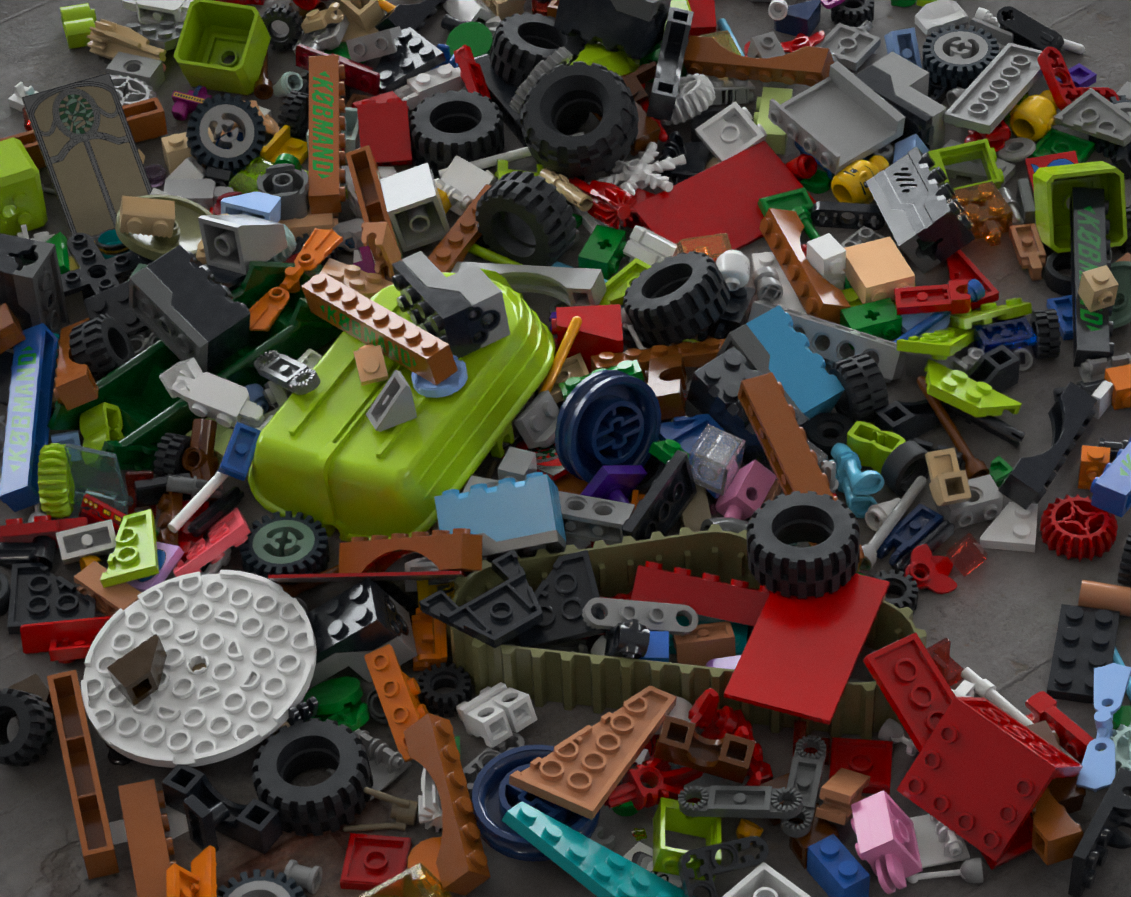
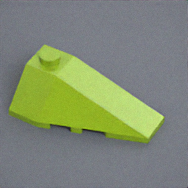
[570,42,640,76]

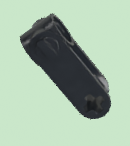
[997,6,1064,51]
[604,619,650,659]

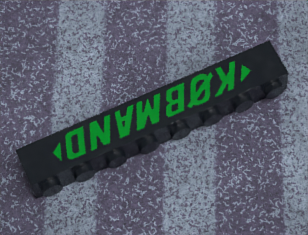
[1069,187,1114,367]

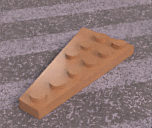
[509,685,677,820]

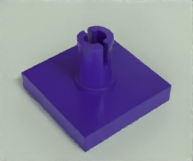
[580,465,647,504]

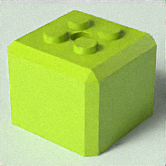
[174,0,271,95]
[0,137,48,236]
[1033,161,1128,253]

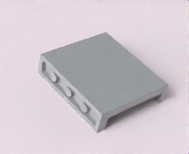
[768,61,905,175]

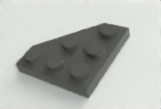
[126,21,184,51]

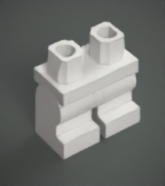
[456,682,538,748]

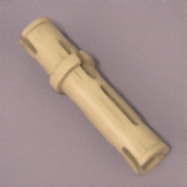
[539,168,593,212]

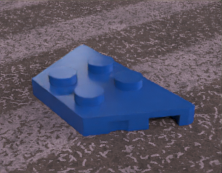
[658,414,743,499]

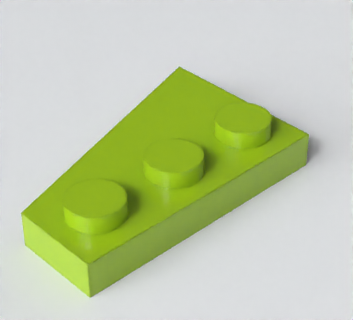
[949,298,1032,330]
[100,509,159,588]

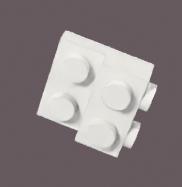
[695,101,767,162]

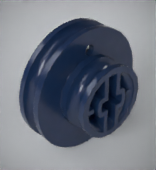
[555,370,661,483]
[472,745,600,862]

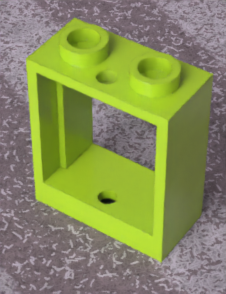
[928,139,1004,203]
[652,797,722,881]

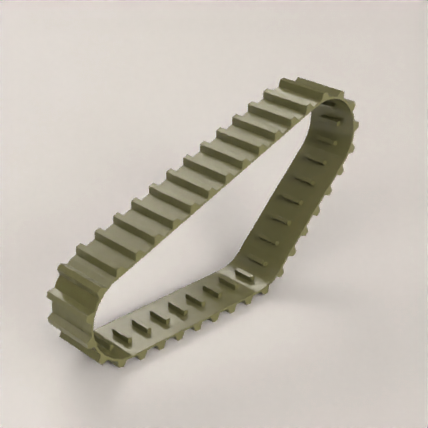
[446,524,927,740]

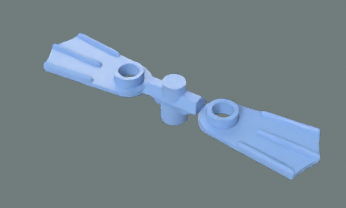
[1076,663,1131,792]

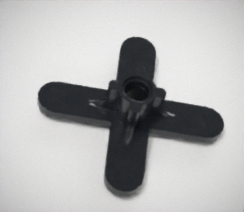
[61,233,155,300]

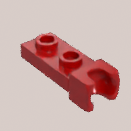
[894,280,971,315]
[1025,691,1094,763]

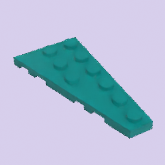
[502,801,695,897]

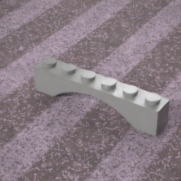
[451,262,607,307]

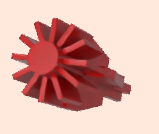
[568,177,637,229]

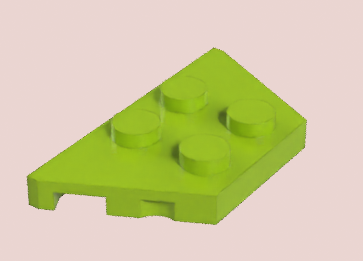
[924,359,1022,417]

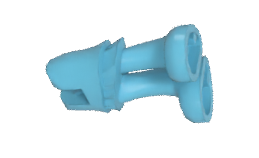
[829,443,884,518]

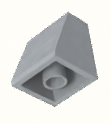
[380,163,450,252]
[198,214,288,275]

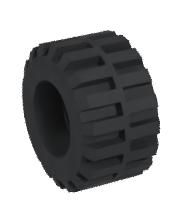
[69,314,135,382]
[828,353,889,424]
[0,688,55,767]

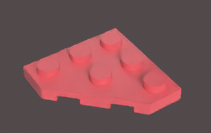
[172,507,251,577]

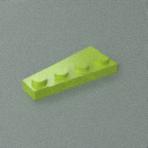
[896,327,977,360]

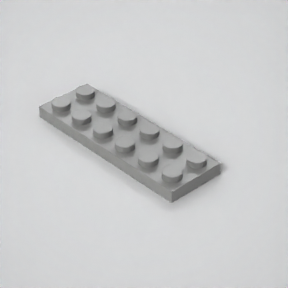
[944,43,1043,134]

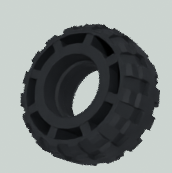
[520,61,639,179]

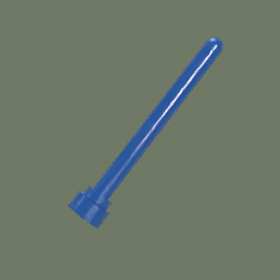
[893,279,985,343]

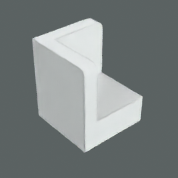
[166,156,207,179]

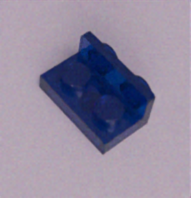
[974,317,1036,354]

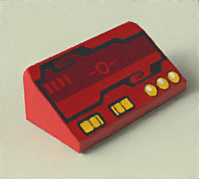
[78,494,126,535]

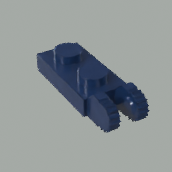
[876,504,944,567]

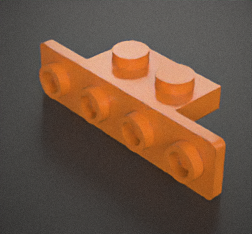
[364,644,429,762]
[166,845,217,897]

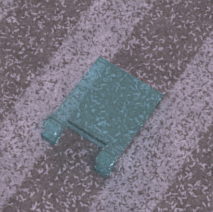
[64,443,133,514]

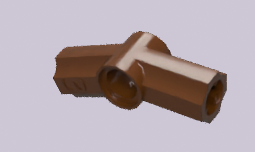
[182,418,218,503]

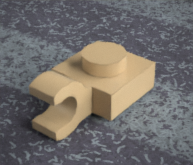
[301,3,345,34]

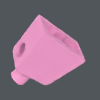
[715,460,776,520]

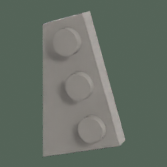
[1054,88,1131,147]

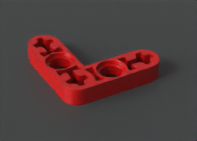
[1037,46,1119,111]

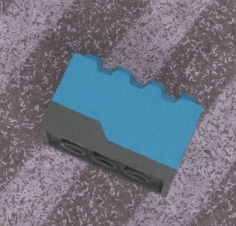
[716,305,845,421]
[434,472,567,574]

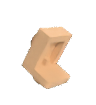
[353,344,389,386]

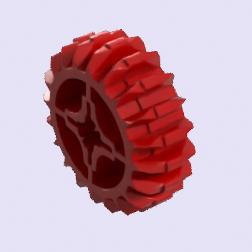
[1040,494,1118,562]

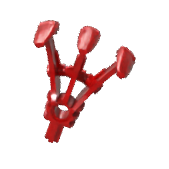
[604,688,762,816]

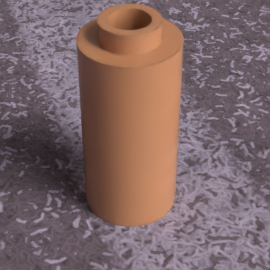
[1078,580,1131,617]

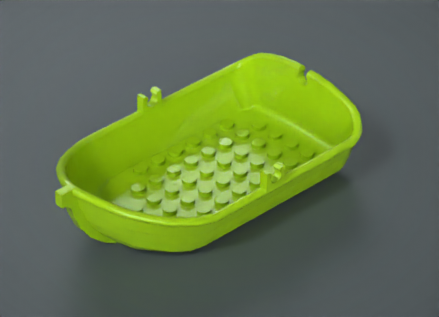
[248,269,555,542]

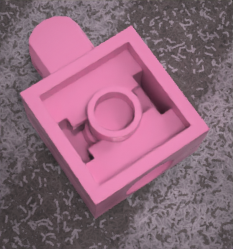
[851,790,923,894]

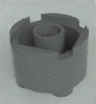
[257,163,310,221]

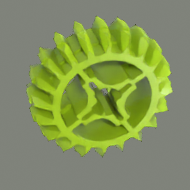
[38,443,76,519]

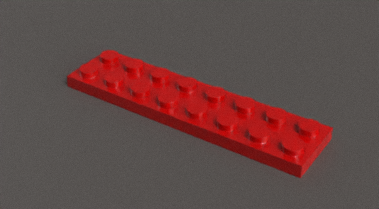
[863,632,1033,870]

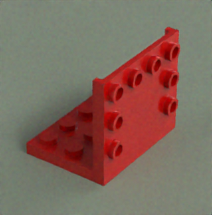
[896,697,1083,862]

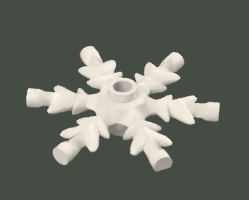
[588,142,687,196]

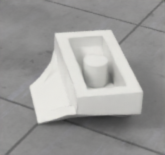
[915,0,968,36]

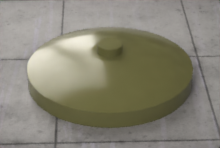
[115,194,213,261]

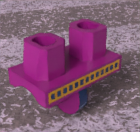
[171,85,212,121]

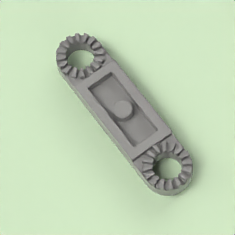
[582,598,698,636]

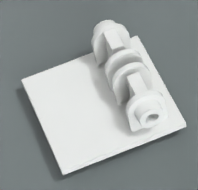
[434,155,495,216]
[910,814,970,868]

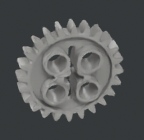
[509,46,573,114]

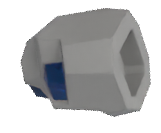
[332,218,369,252]

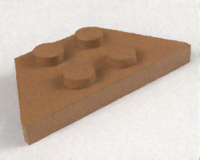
[320,258,393,299]

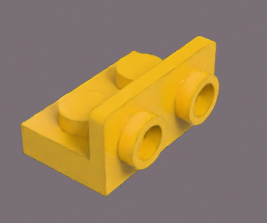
[259,125,308,172]

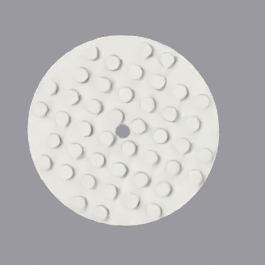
[81,570,317,768]

